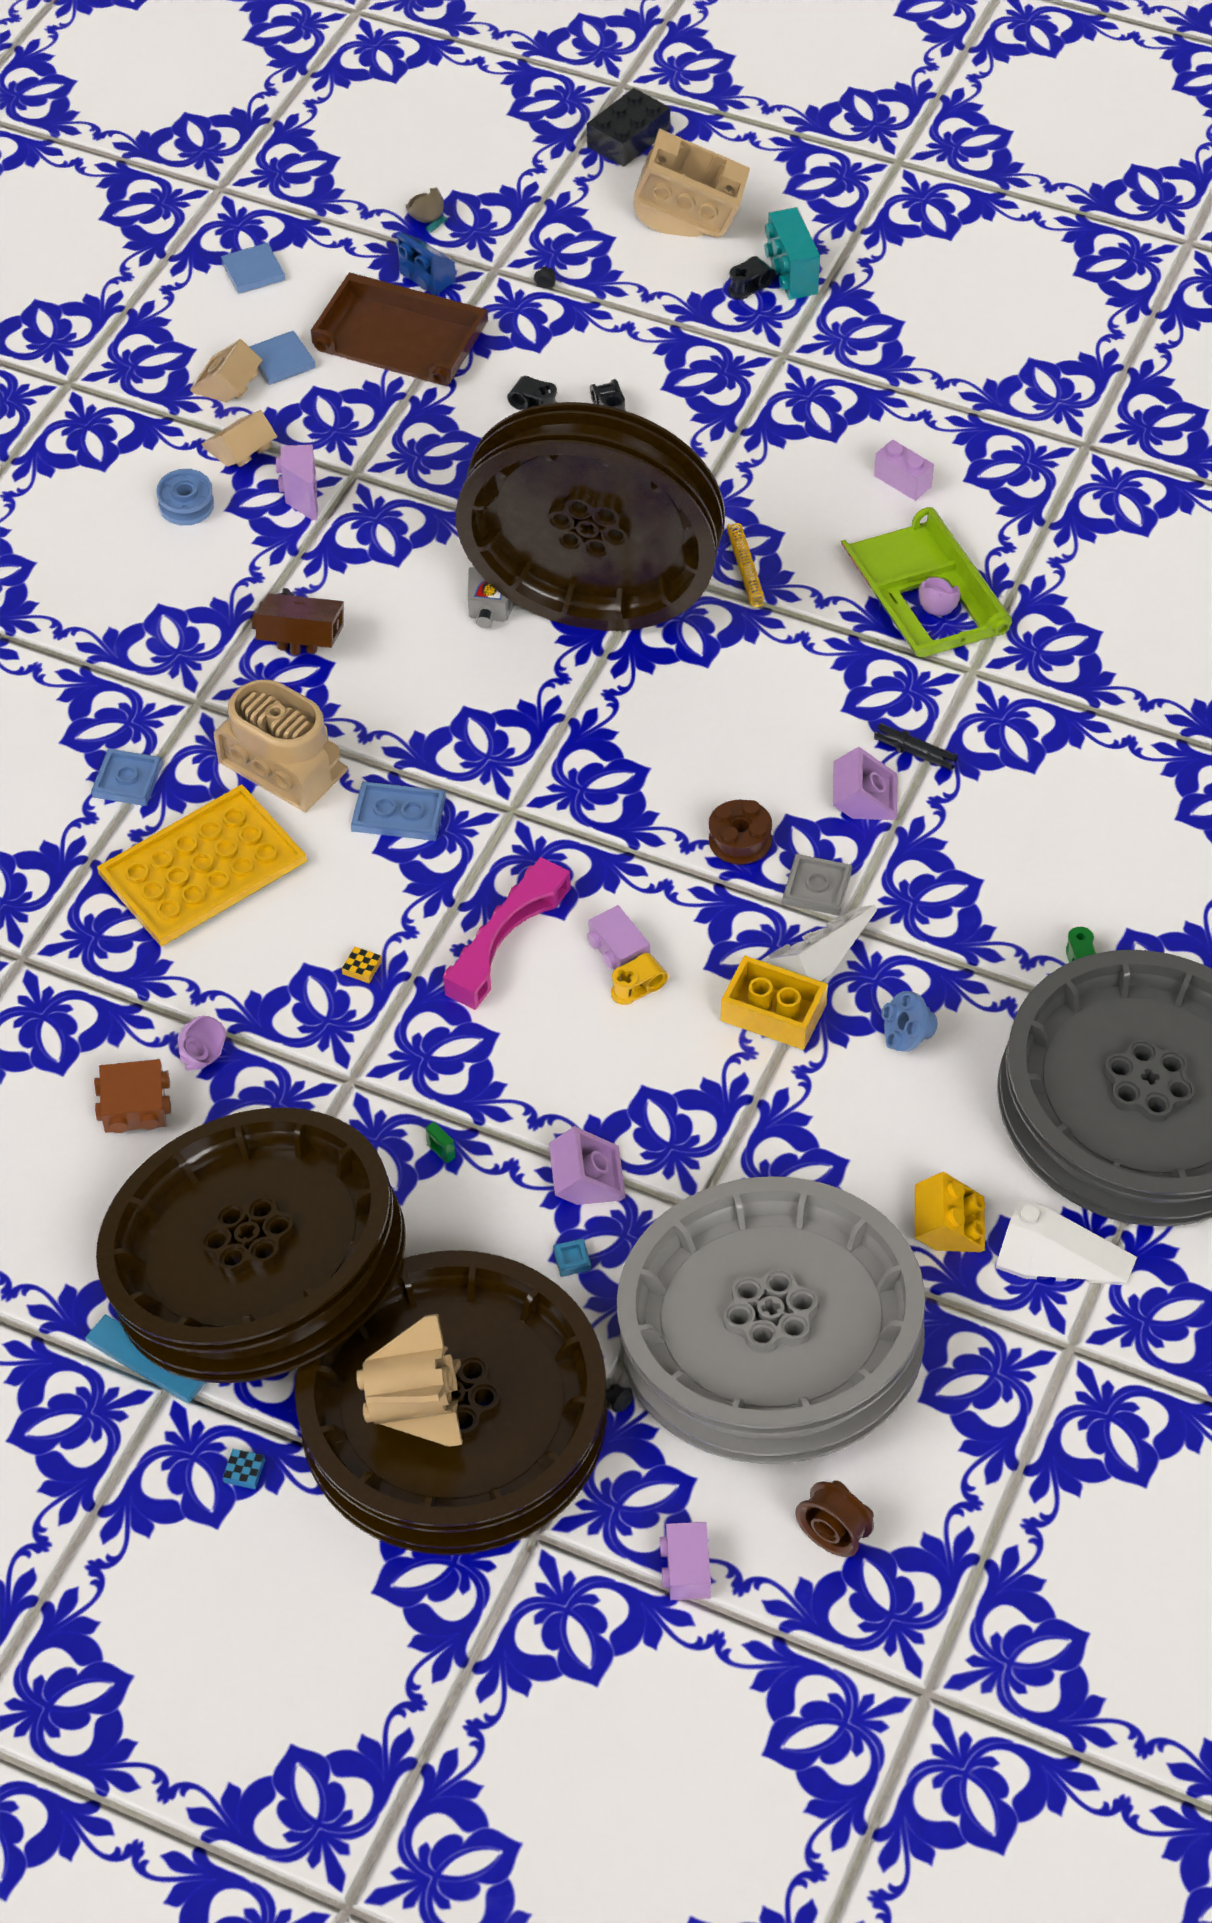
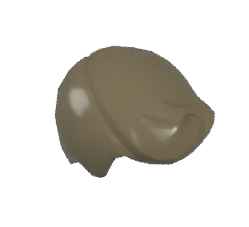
[406,187,444,223]

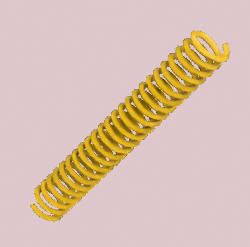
[726,523,765,607]

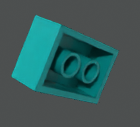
[764,207,820,300]

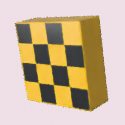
[342,946,382,983]

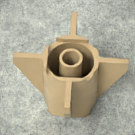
[357,1314,463,1446]

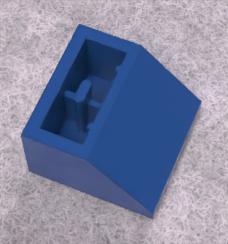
[397,232,456,295]

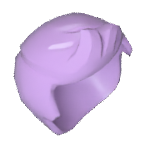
[918,577,961,616]
[178,1015,226,1071]

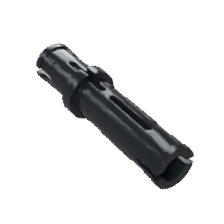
[874,723,958,771]

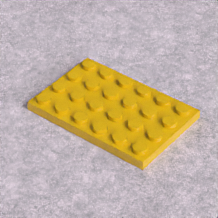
[97,784,307,947]

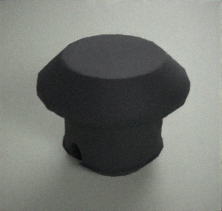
[534,267,555,288]
[606,1383,633,1412]

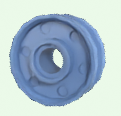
[157,469,214,526]

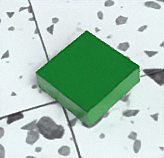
[426,1122,456,1163]

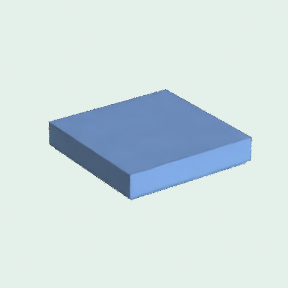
[221,243,285,294]
[249,330,316,385]
[91,749,163,806]

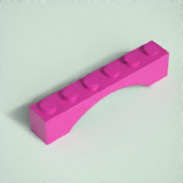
[443,857,571,1010]

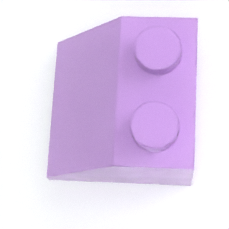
[276,444,317,521]
[833,747,897,820]
[549,1126,626,1205]

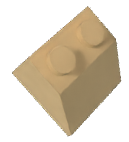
[190,339,262,402]
[202,410,277,467]

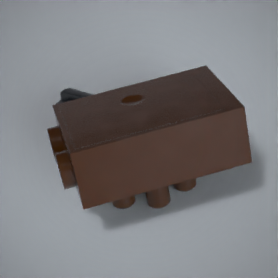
[252,588,344,655]

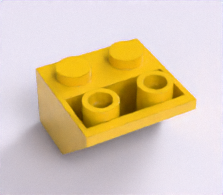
[915,1171,986,1252]

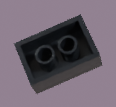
[586,88,670,167]

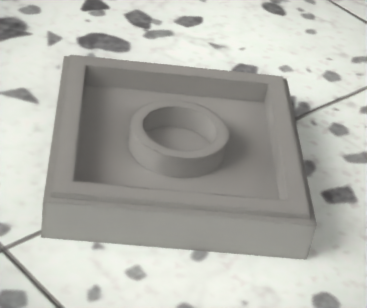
[782,854,852,916]

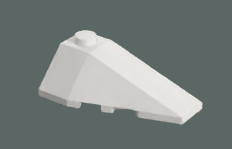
[760,905,877,981]
[996,1199,1137,1285]

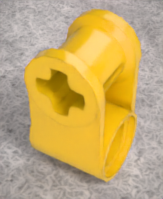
[611,953,669,1005]

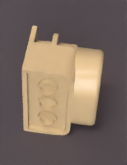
[633,129,750,237]
[214,680,348,813]

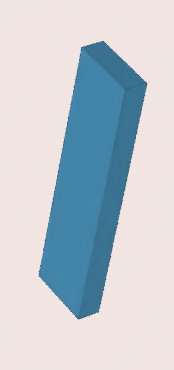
[85,1314,207,1404]

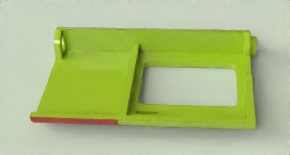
[841,507,1012,657]

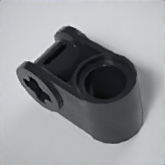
[728,256,776,300]
[507,375,557,410]
[590,379,625,411]

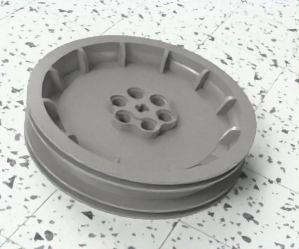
[617,1176,925,1464]

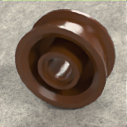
[709,799,772,865]
[795,1480,874,1557]

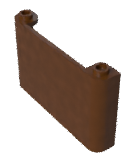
[311,272,488,385]

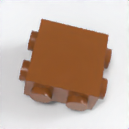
[94,1059,171,1133]

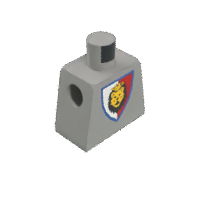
[468,567,515,628]

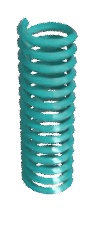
[426,215,447,233]

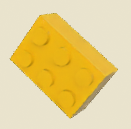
[720,955,828,1050]

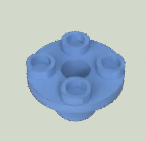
[881,991,938,1052]

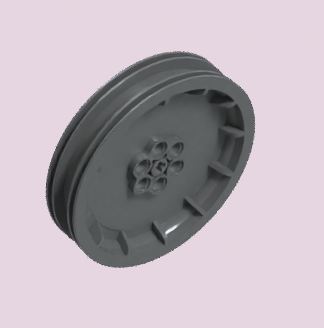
[997,950,1212,1226]

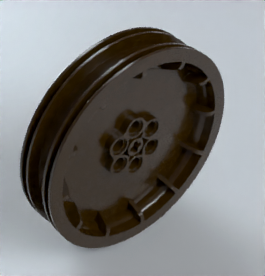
[456,402,725,631]
[96,1108,406,1383]
[295,1250,607,1555]

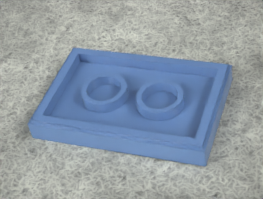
[351,781,446,841]

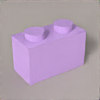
[874,439,934,501]
[587,905,650,970]
[660,1522,711,1600]

